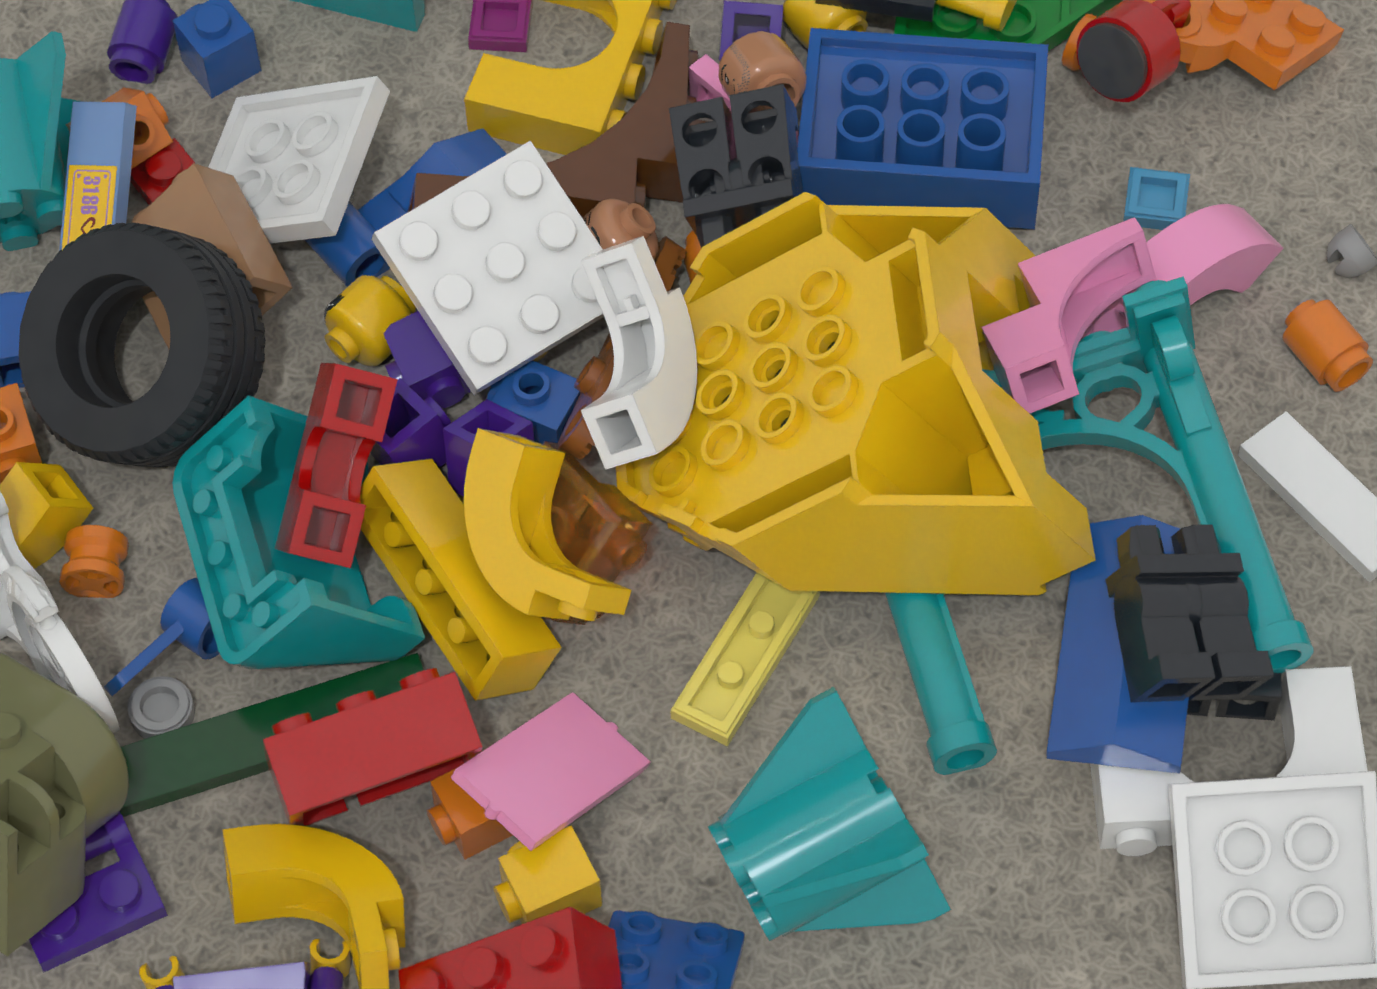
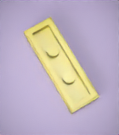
[670,572,820,746]

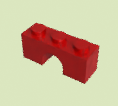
[275,363,398,568]

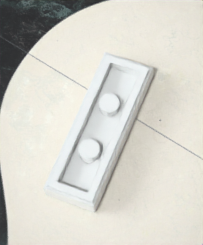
[1238,411,1377,583]

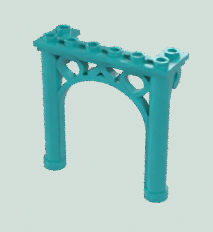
[885,276,1314,775]

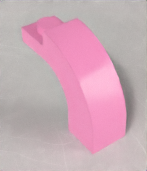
[1082,204,1284,339]

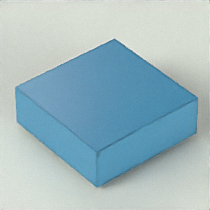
[1123,167,1190,230]

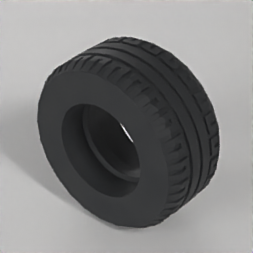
[18,223,266,468]

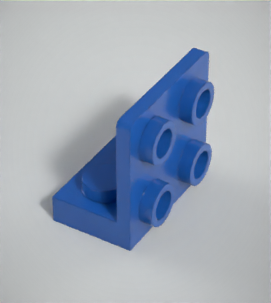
[608,910,745,989]

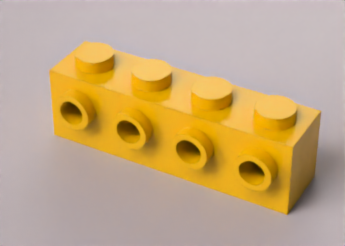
[360,459,562,701]

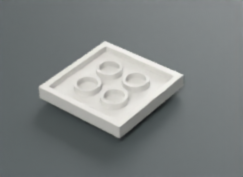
[208,76,390,244]
[371,140,604,395]
[1168,771,1377,989]

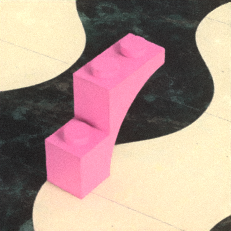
[981,217,1156,413]

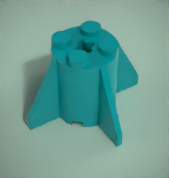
[0,31,83,251]
[708,686,951,942]

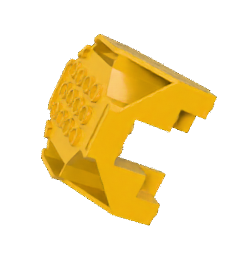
[616,192,1096,595]

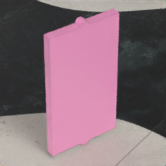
[451,692,651,851]

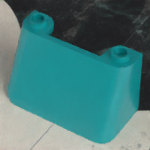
[172,395,425,669]

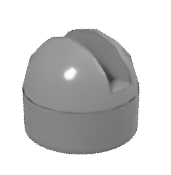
[1326,224,1377,278]

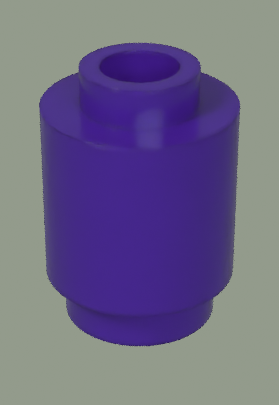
[107,0,178,84]

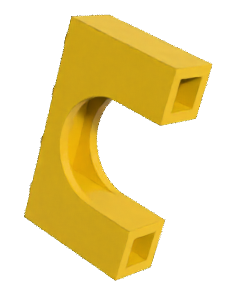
[464,0,677,155]

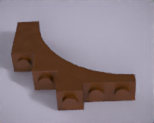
[407,21,710,218]

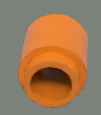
[1282,299,1373,392]

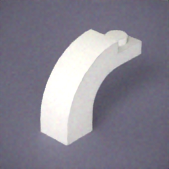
[581,236,697,470]

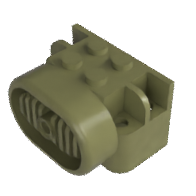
[0,652,129,957]

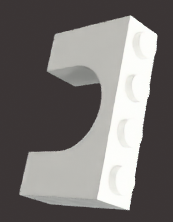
[1090,666,1368,856]

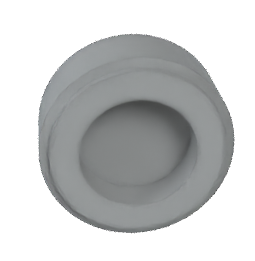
[127,676,195,739]

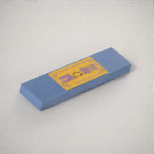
[59,101,137,343]

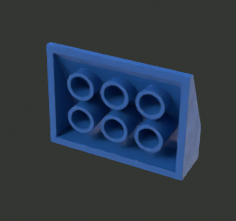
[797,28,1048,229]

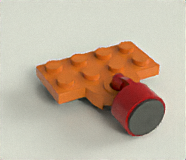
[1076,0,1344,102]

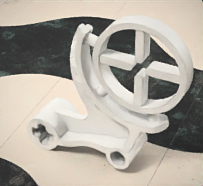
[0,491,120,733]

